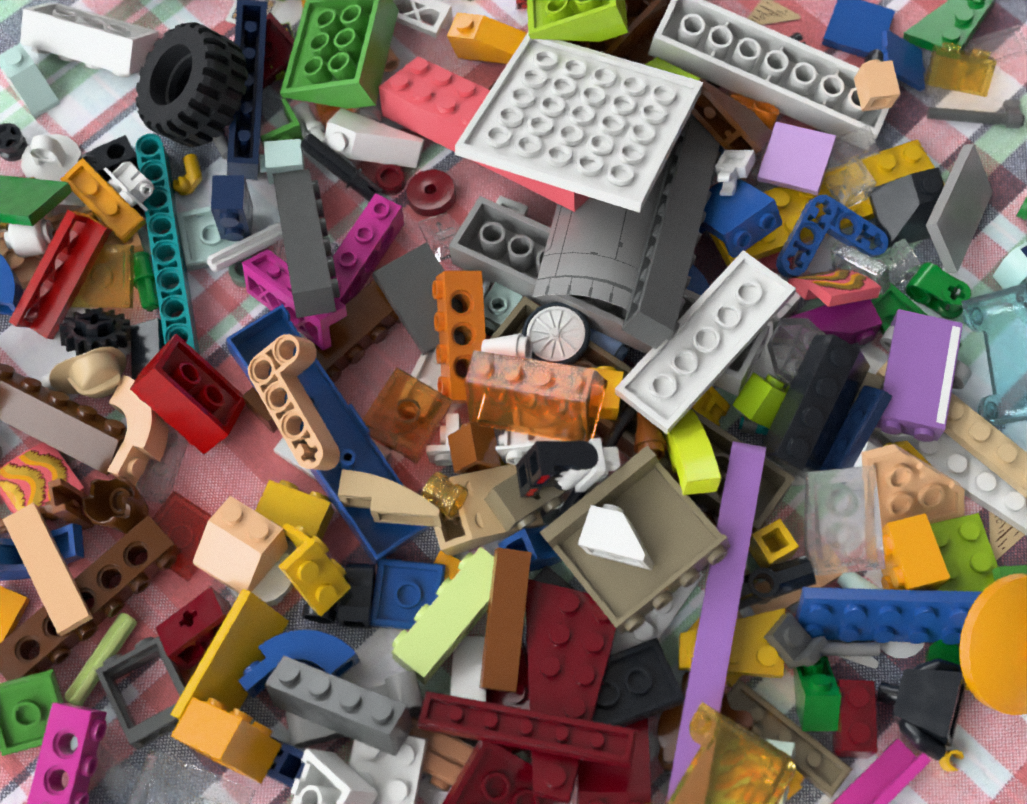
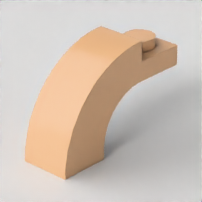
[107,375,168,486]

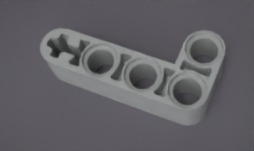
[285,671,423,748]

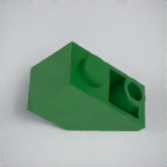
[793,656,841,731]

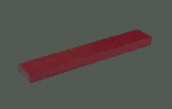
[417,691,638,769]

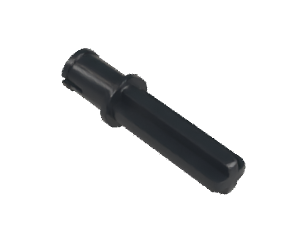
[300,134,383,202]

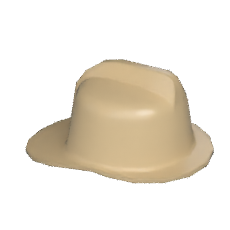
[49,347,127,399]

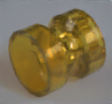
[421,471,468,518]

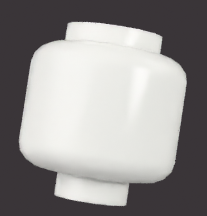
[4,218,54,258]

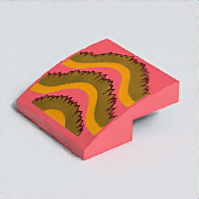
[787,269,881,307]
[0,442,84,514]

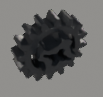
[59,308,132,356]

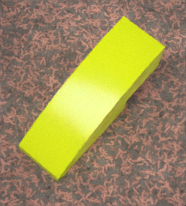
[663,409,721,495]

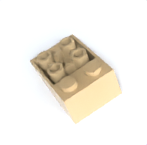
[422,464,544,556]

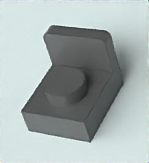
[764,612,828,669]

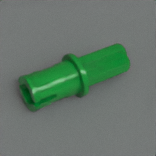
[130,251,159,312]

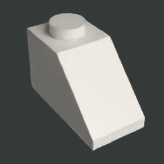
[578,504,654,570]

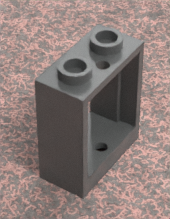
[95,636,187,750]

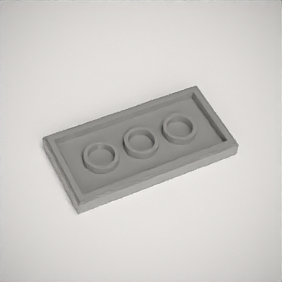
[926,144,993,273]

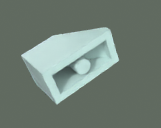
[0,43,60,118]

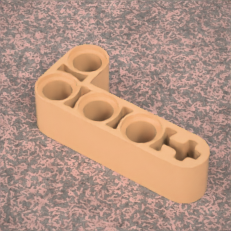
[248,334,340,470]

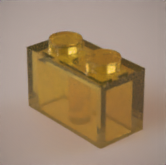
[925,42,997,97]

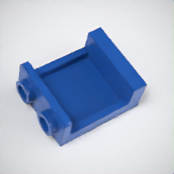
[699,179,783,258]

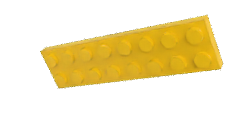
[709,139,945,267]

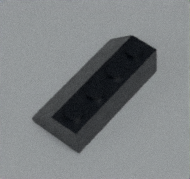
[761,334,870,483]

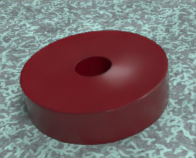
[406,169,456,217]

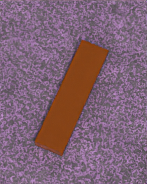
[479,548,531,692]

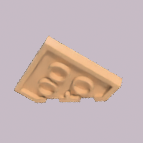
[862,444,964,541]

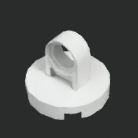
[21,134,82,181]

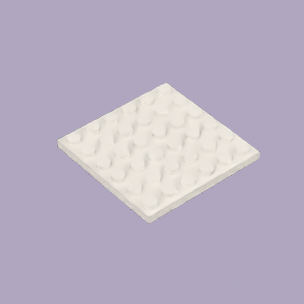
[455,33,703,213]

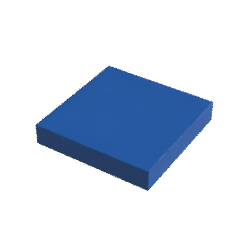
[821,0,896,58]
[370,558,446,631]

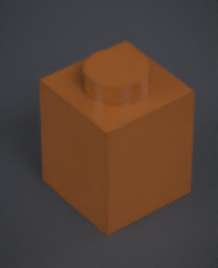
[448,422,501,474]

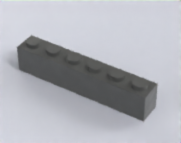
[273,169,340,318]

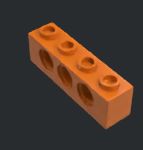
[432,271,489,404]

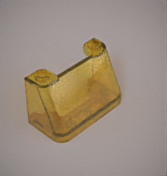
[650,702,795,804]

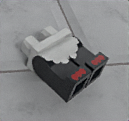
[516,438,620,497]

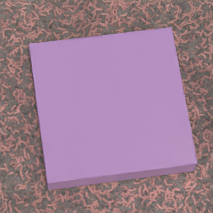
[757,122,836,196]

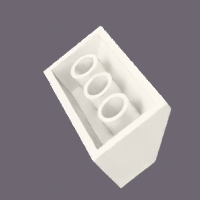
[20,1,159,77]

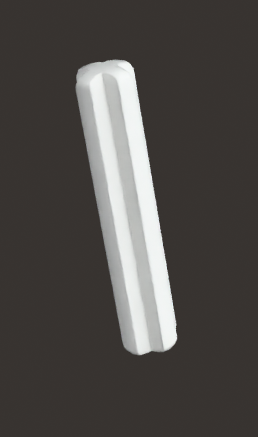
[207,222,283,272]

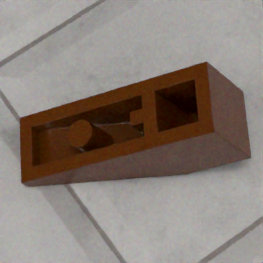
[691,79,772,155]

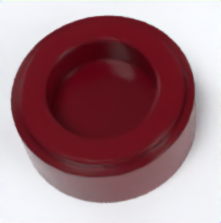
[375,164,406,195]

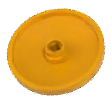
[960,574,1027,715]

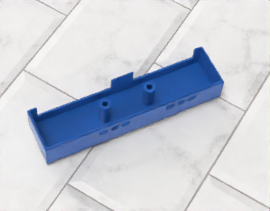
[226,304,431,565]

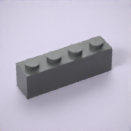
[265,656,413,757]

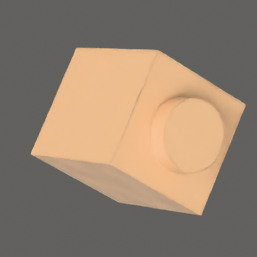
[854,59,900,111]

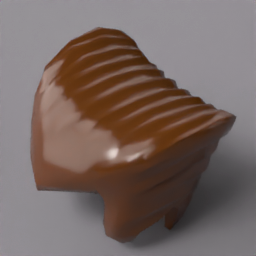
[82,477,149,534]

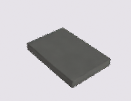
[372,242,463,355]

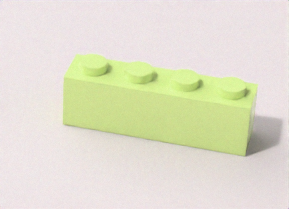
[392,546,494,685]

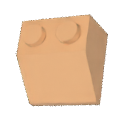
[193,496,289,594]

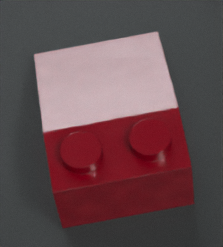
[577,718,651,804]

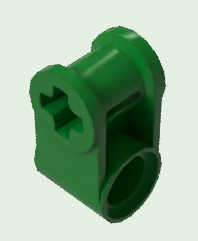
[905,262,971,319]

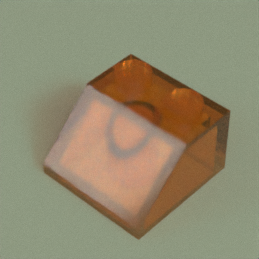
[362,367,453,464]

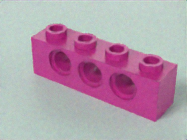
[330,193,404,305]
[27,703,107,804]

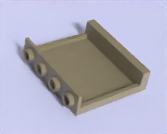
[540,446,731,634]

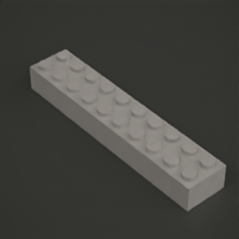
[449,196,770,396]

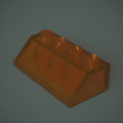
[465,350,608,442]

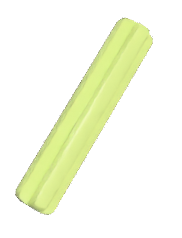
[64,612,137,706]

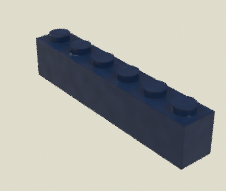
[227,0,267,180]

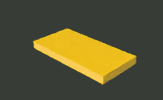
[170,589,289,720]

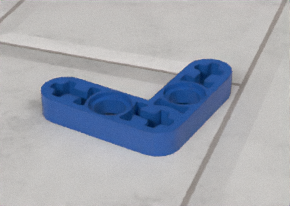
[776,195,888,278]

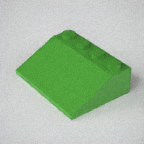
[280,0,399,109]

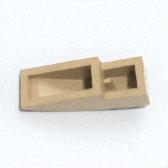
[338,469,443,527]

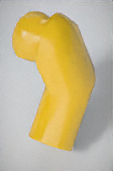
[172,154,203,196]

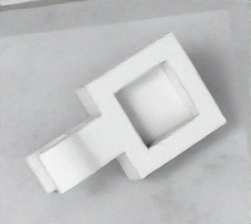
[715,150,756,196]

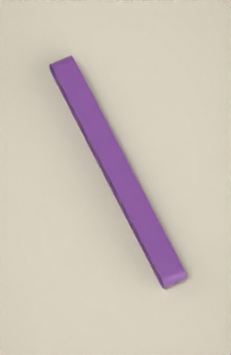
[666,441,766,804]

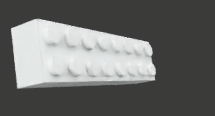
[648,0,889,151]

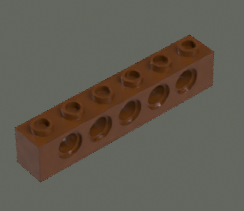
[0,515,182,681]

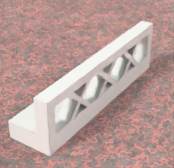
[393,0,453,38]

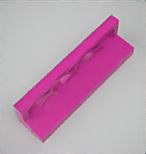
[242,249,347,350]
[831,738,931,804]

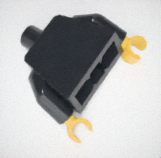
[877,658,970,772]

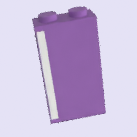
[876,309,963,442]

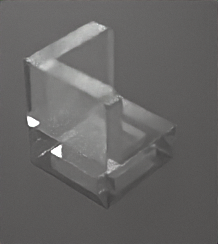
[824,155,877,208]
[866,238,921,291]

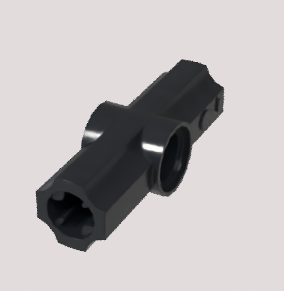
[738,555,816,610]

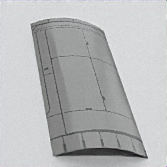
[533,155,670,310]

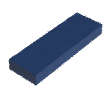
[819,385,893,483]

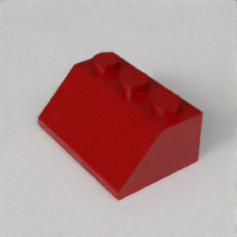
[130,334,246,455]

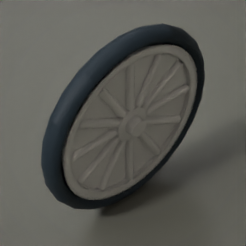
[522,302,591,368]

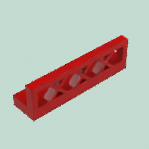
[9,210,112,339]

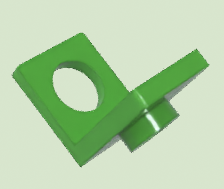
[260,98,303,149]

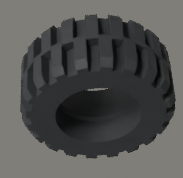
[135,22,248,147]

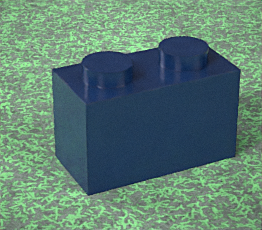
[211,175,253,241]

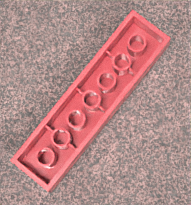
[378,56,590,212]

